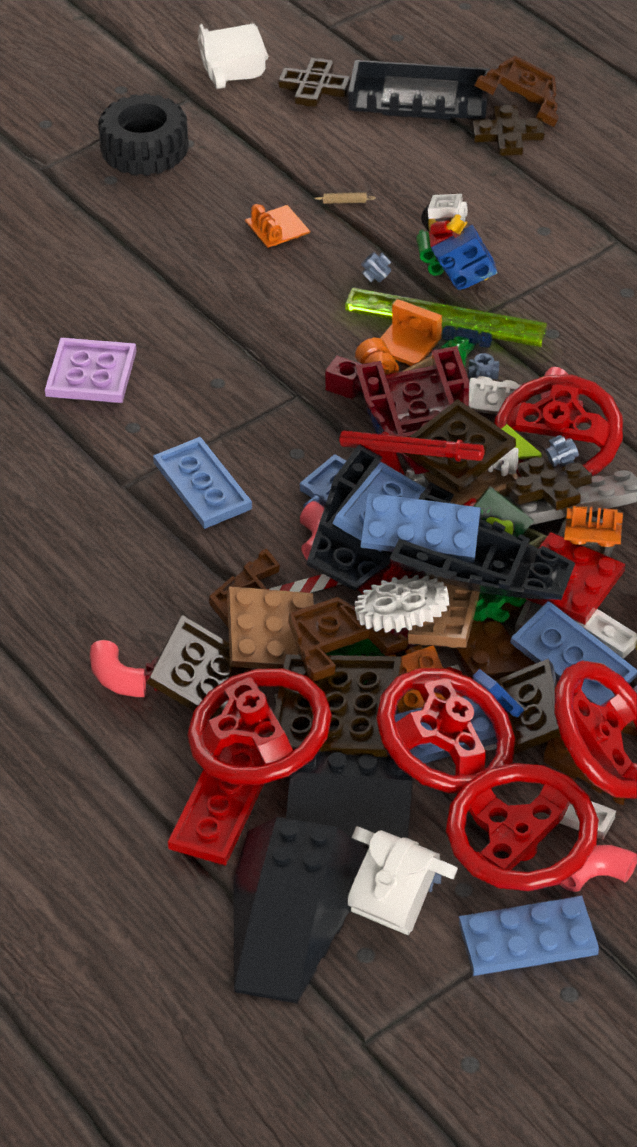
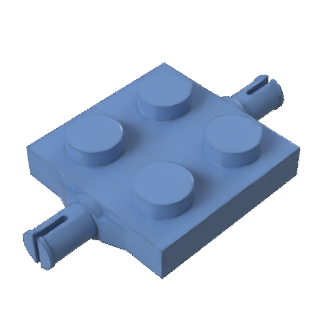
[300,454,347,508]

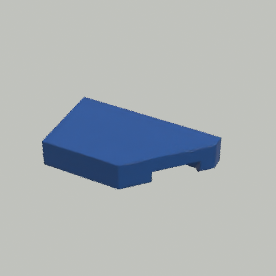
[473,669,524,717]

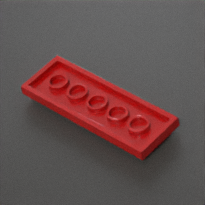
[168,726,270,866]

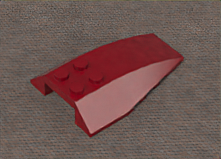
[355,346,469,475]

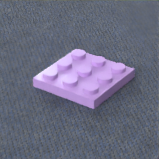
[45,338,136,403]

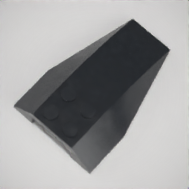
[306,445,455,591]
[390,493,575,600]
[233,817,367,1004]

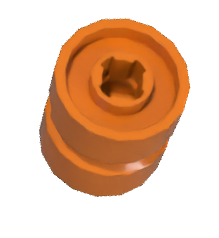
[355,338,399,375]

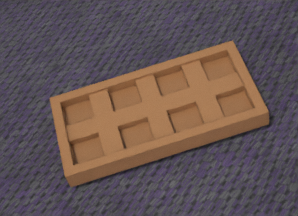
[408,576,480,648]

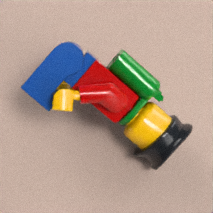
[416,205,498,290]

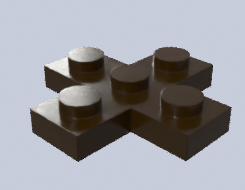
[279,58,350,107]
[473,105,544,156]
[506,457,592,511]

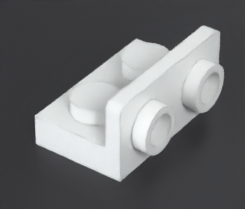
[428,194,467,222]
[469,376,521,415]

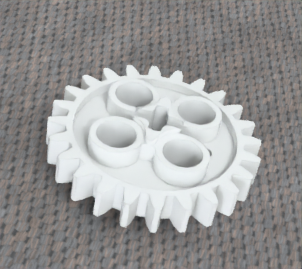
[355,575,449,633]

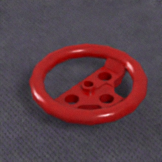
[494,375,623,477]
[554,660,637,799]
[187,668,332,785]
[376,668,516,794]
[446,763,599,891]

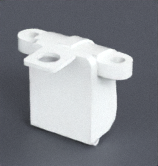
[198,24,268,89]
[348,826,458,935]

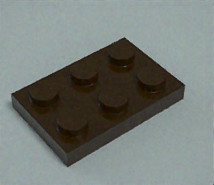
[496,658,561,754]

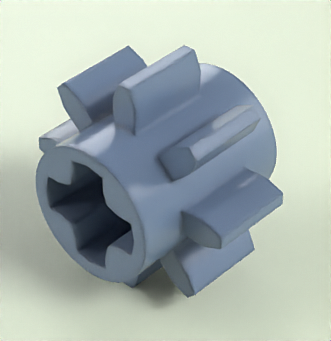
[361,252,392,283]
[468,353,499,381]
[545,435,579,467]

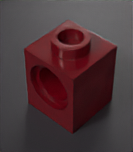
[325,355,362,399]

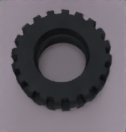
[98,93,189,176]

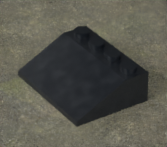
[286,748,414,849]

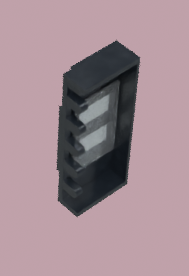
[349,60,491,120]

